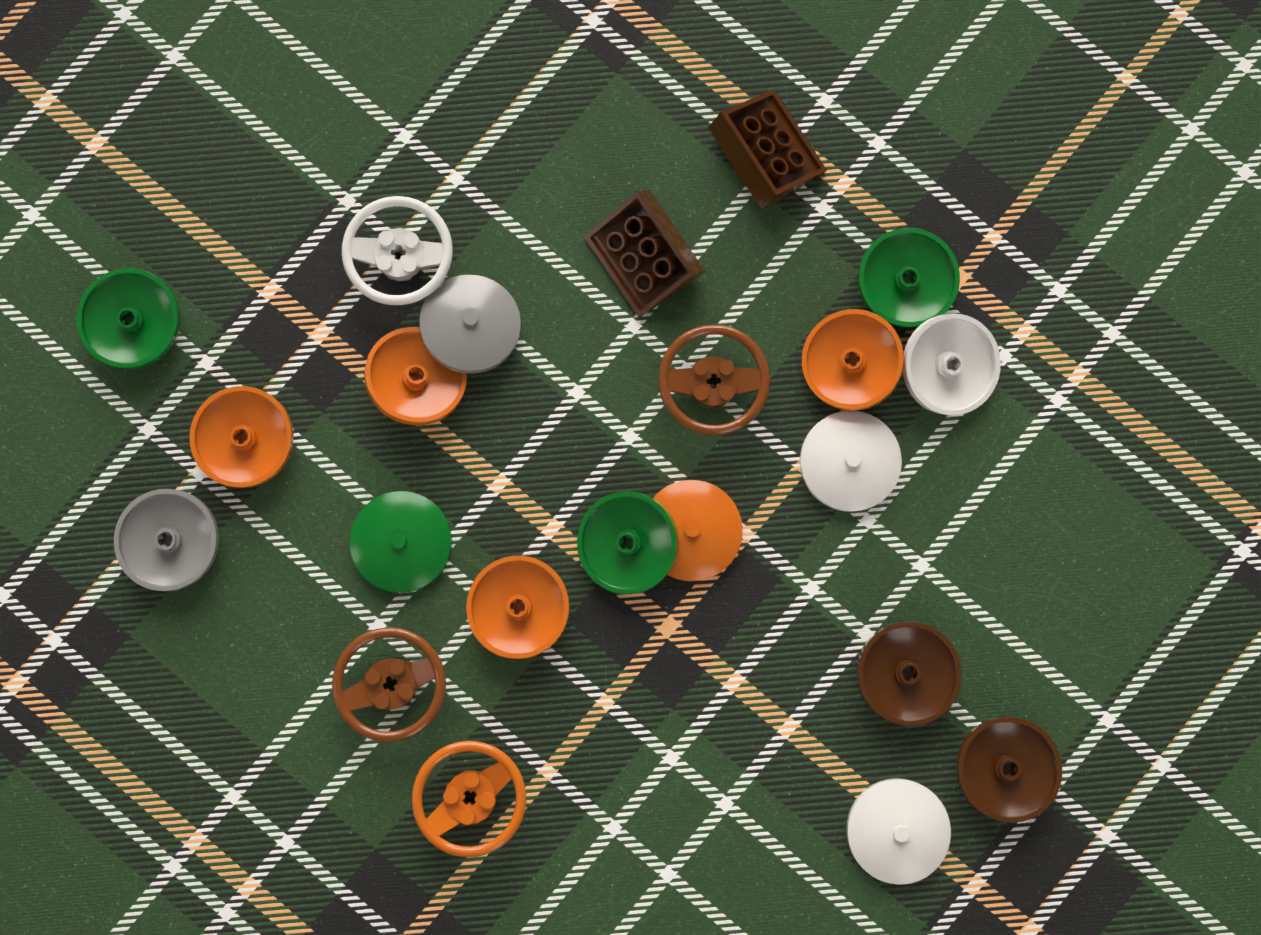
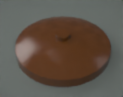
[857,622,961,726]
[956,717,1062,823]

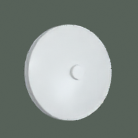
[903,314,1001,415]
[800,411,902,512]
[846,778,951,884]

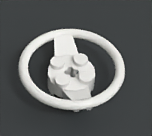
[342,196,453,305]

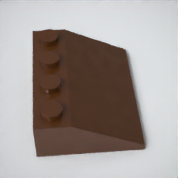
[708,89,827,210]
[584,190,706,318]

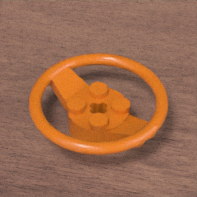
[412,741,526,857]

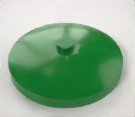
[858,228,960,329]
[76,268,180,369]
[350,491,452,593]
[577,492,679,594]

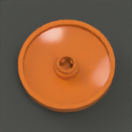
[802,309,904,411]
[364,327,467,425]
[190,386,294,488]
[653,480,743,581]
[466,556,570,659]

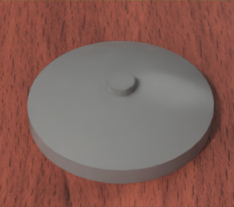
[419,275,521,374]
[114,489,219,591]

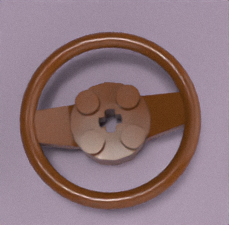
[658,325,770,435]
[332,627,446,742]

